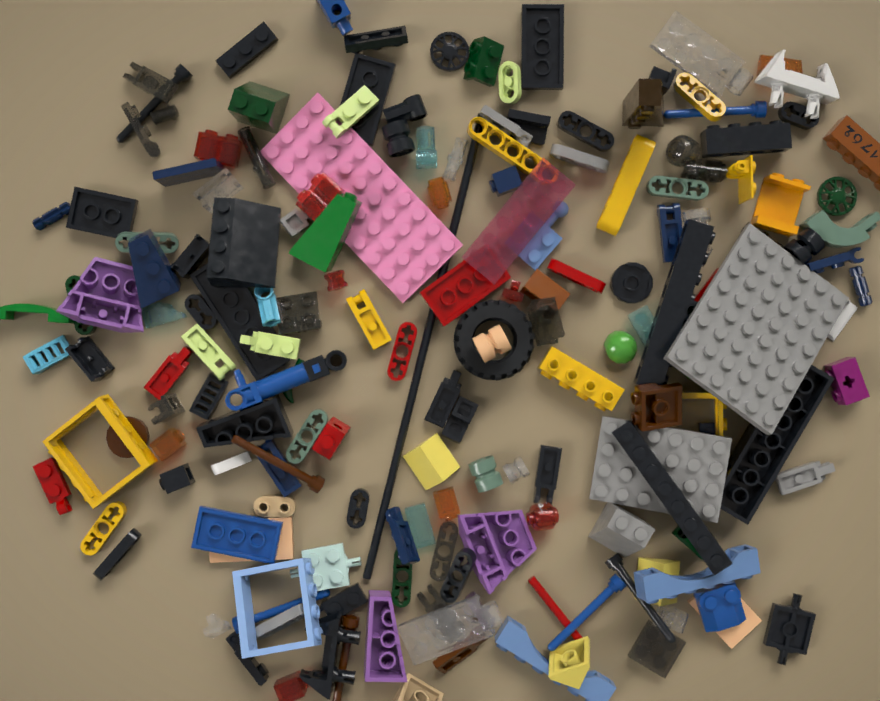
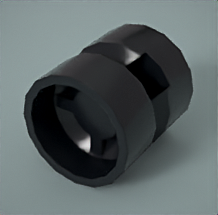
[382,120,415,158]
[783,227,826,265]

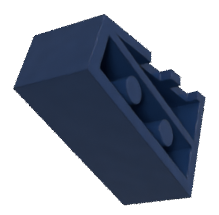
[128,229,181,308]

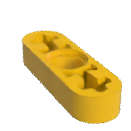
[674,72,726,122]
[80,501,127,556]

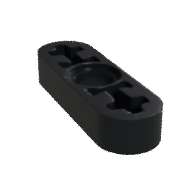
[558,111,614,152]
[93,528,142,581]
[440,548,477,603]

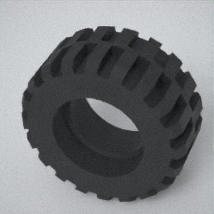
[453,300,535,381]

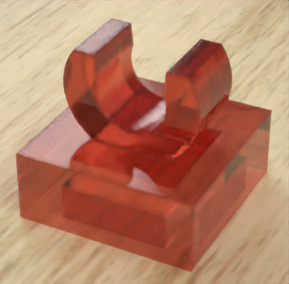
[501,280,524,303]

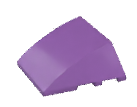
[56,257,144,333]
[458,510,537,595]

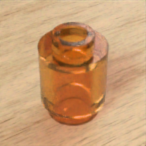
[427,177,452,210]

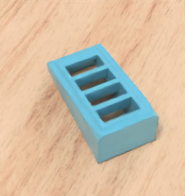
[23,335,70,374]

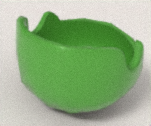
[604,331,637,364]

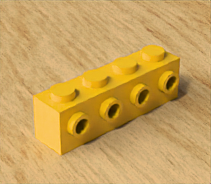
[537,346,625,412]

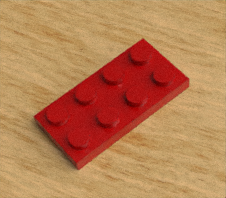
[419,243,511,327]

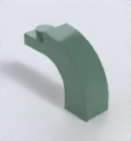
[799,210,880,248]

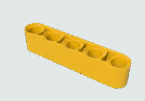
[467,117,558,186]
[596,134,656,236]

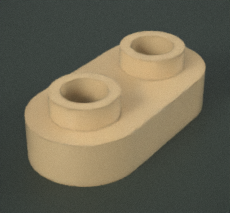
[253,495,296,518]

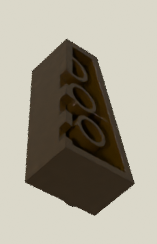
[622,78,664,129]

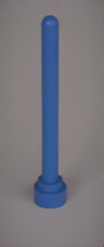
[664,101,767,119]
[548,574,627,651]
[232,589,330,634]

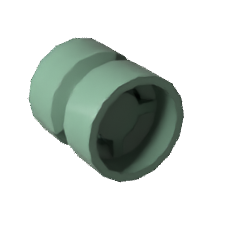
[468,455,503,493]

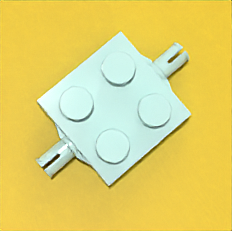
[290,543,362,591]

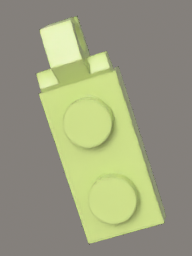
[240,331,301,360]

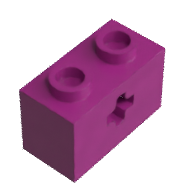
[824,357,870,406]

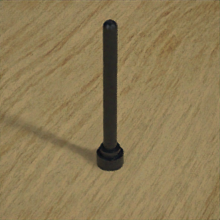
[116,63,193,143]
[605,553,676,644]

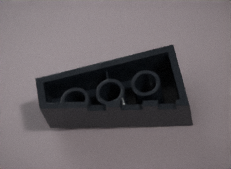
[196,394,294,448]

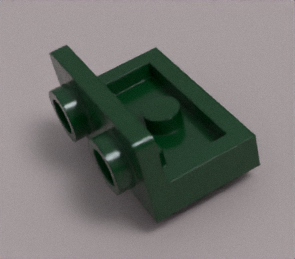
[463,36,504,87]

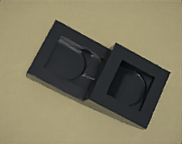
[441,396,479,444]

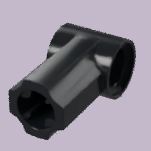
[383,94,428,124]

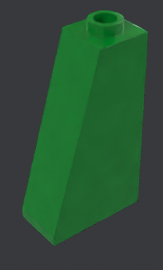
[288,192,362,273]

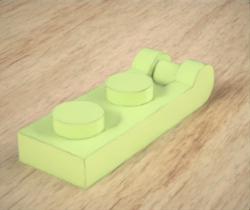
[322,85,379,139]
[181,324,237,381]

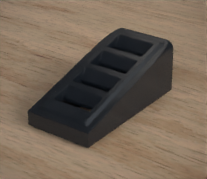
[189,373,229,420]

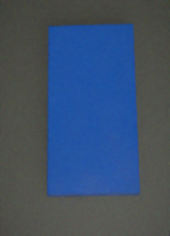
[191,506,283,564]

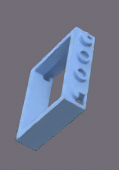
[232,558,323,659]

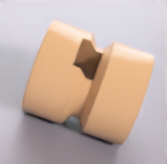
[472,325,512,363]

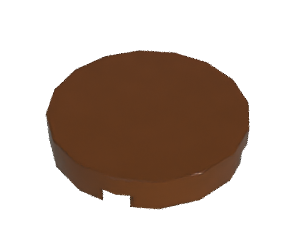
[106,416,150,458]

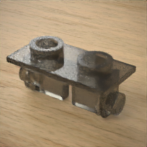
[680,157,728,183]

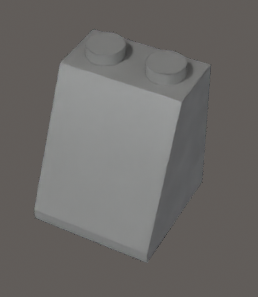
[588,502,655,557]

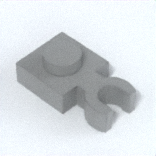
[279,202,318,238]

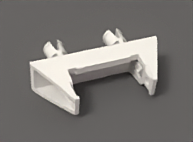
[754,49,840,119]

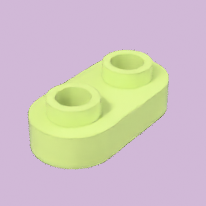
[498,61,522,105]

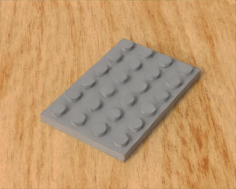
[589,416,732,523]

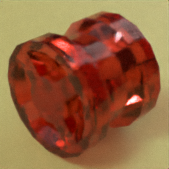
[324,270,348,292]

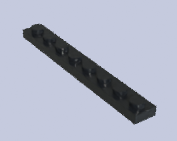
[612,420,733,575]

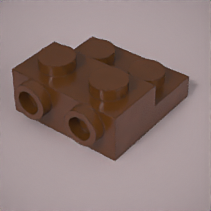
[631,382,682,432]

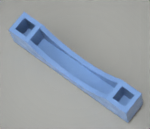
[633,544,761,604]
[494,615,616,701]

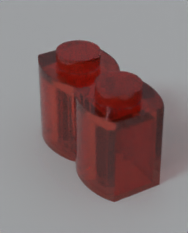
[194,129,243,168]
[296,172,345,221]

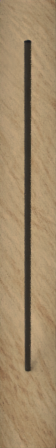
[363,113,483,579]

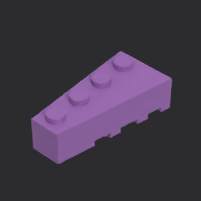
[364,590,407,682]

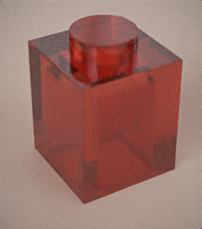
[273,670,309,701]

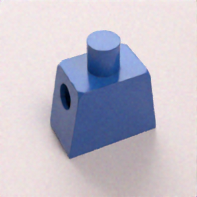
[317,0,353,36]

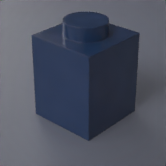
[489,165,523,197]

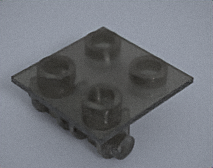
[276,291,322,335]

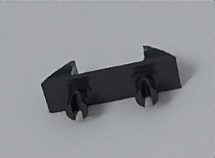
[299,611,361,700]

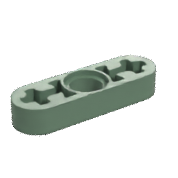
[646,176,709,201]
[115,232,179,253]
[286,409,328,464]

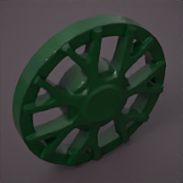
[817,177,857,216]

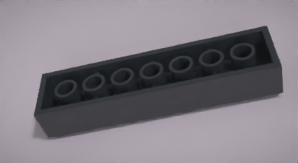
[720,365,835,525]

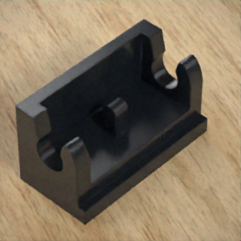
[170,234,210,279]
[65,336,115,382]

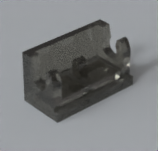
[527,297,565,346]
[148,393,185,425]

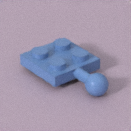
[504,201,569,270]

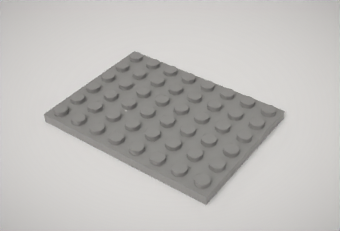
[663,223,849,435]

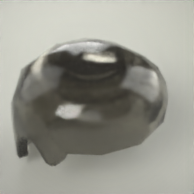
[666,135,701,168]

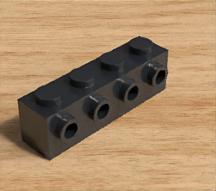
[700,120,792,158]

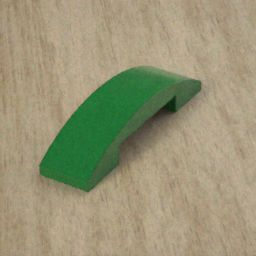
[0,304,74,324]

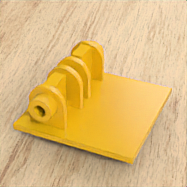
[725,155,756,204]

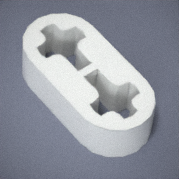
[211,451,252,475]

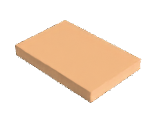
[687,596,762,649]

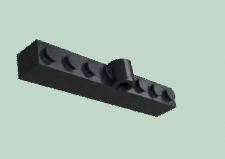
[633,219,716,386]

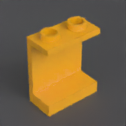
[750,173,811,237]

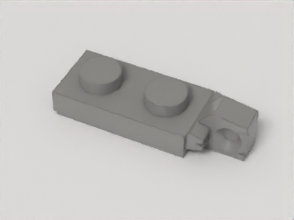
[479,105,533,147]
[775,461,836,495]

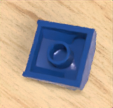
[693,580,746,632]

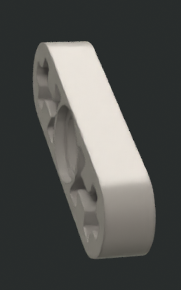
[549,144,610,173]
[255,603,305,640]

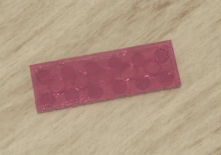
[461,157,575,284]

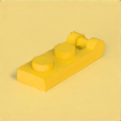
[346,289,392,350]

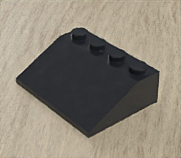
[206,197,281,288]

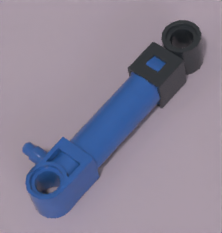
[225,350,347,411]

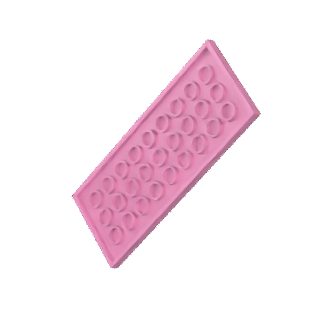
[259,92,463,303]

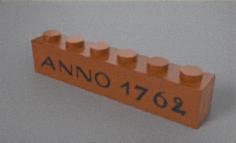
[823,115,880,191]

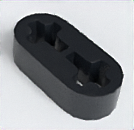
[778,101,819,130]
[184,294,218,330]
[347,488,370,529]

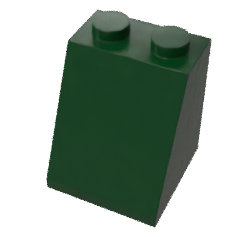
[228,81,290,134]

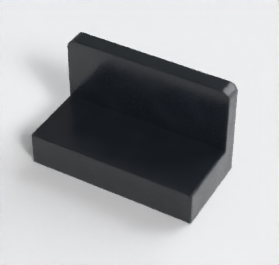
[507,109,551,145]

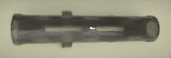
[238,126,276,189]

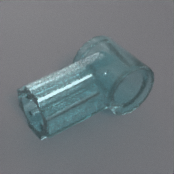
[416,126,437,169]

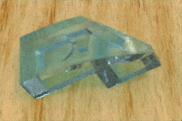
[142,303,187,329]

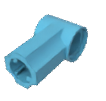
[254,288,281,327]

